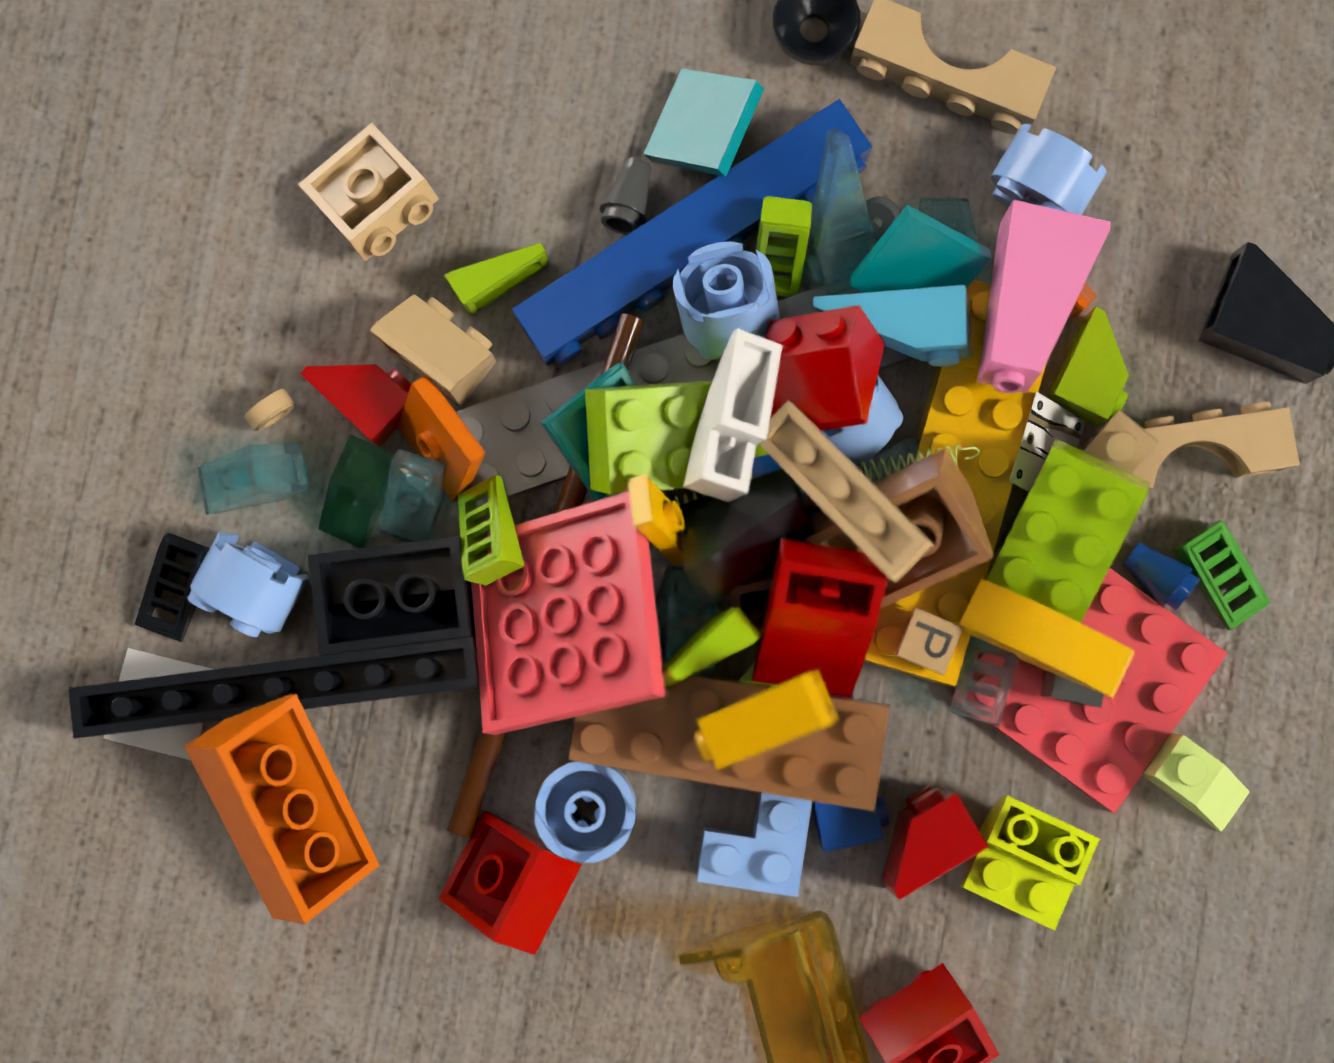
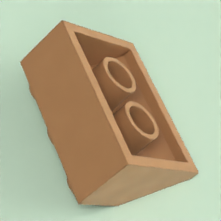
[806,448,993,608]

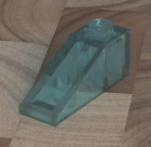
[804,128,876,296]

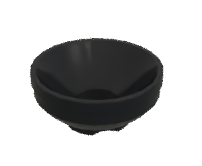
[772,0,861,65]

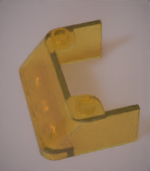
[678,911,871,1063]

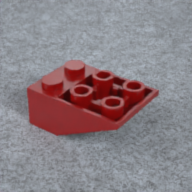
[752,538,888,697]

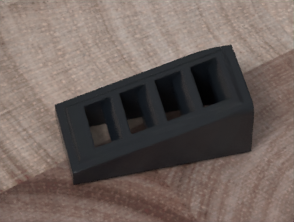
[134,531,210,642]

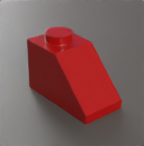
[300,364,411,447]

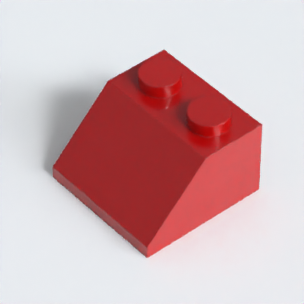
[765,305,885,430]
[881,785,988,900]
[438,810,582,955]
[858,963,1000,1063]

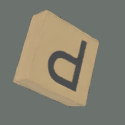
[894,608,963,675]

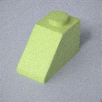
[1142,733,1249,832]

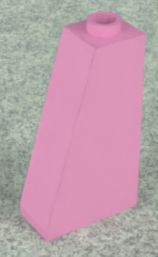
[977,200,1111,393]

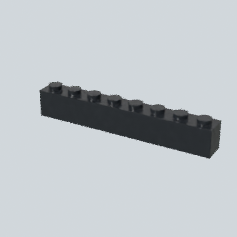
[68,637,479,739]

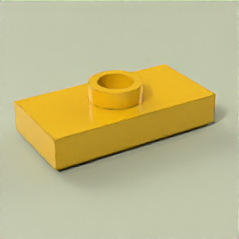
[628,474,684,565]

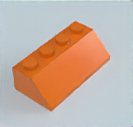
[184,694,380,924]

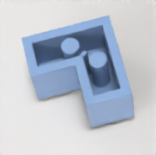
[696,792,812,897]

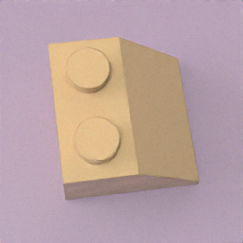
[369,294,496,407]

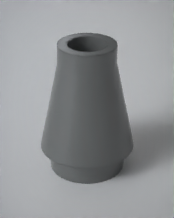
[599,158,652,235]

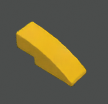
[959,578,1135,699]

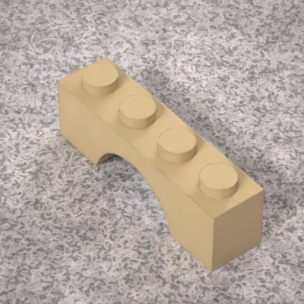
[849,0,1057,134]
[1083,402,1300,489]

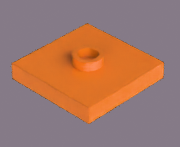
[397,375,485,502]

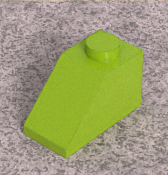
[1046,307,1129,427]

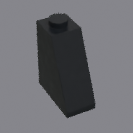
[1198,242,1334,384]
[679,468,818,607]

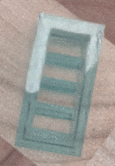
[950,635,1019,727]

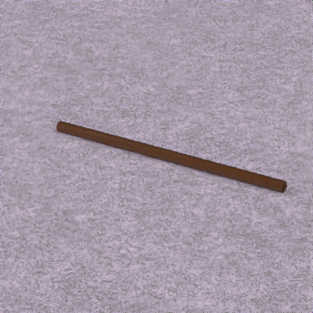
[447,313,645,837]

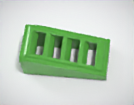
[1172,520,1271,630]

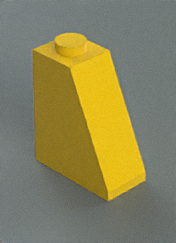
[694,670,839,770]

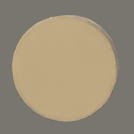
[244,389,294,432]

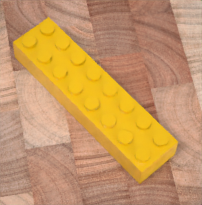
[864,279,1047,686]

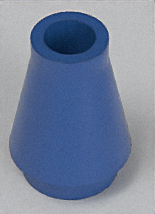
[1122,542,1200,611]

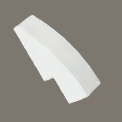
[683,328,782,502]

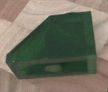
[318,434,404,548]

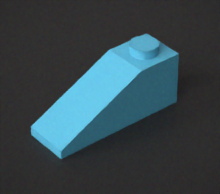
[813,285,971,367]

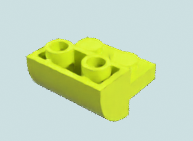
[959,795,1100,931]

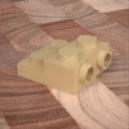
[298,122,439,261]

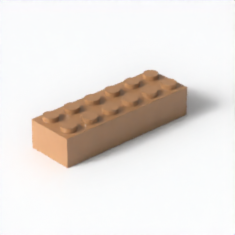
[569,673,891,811]

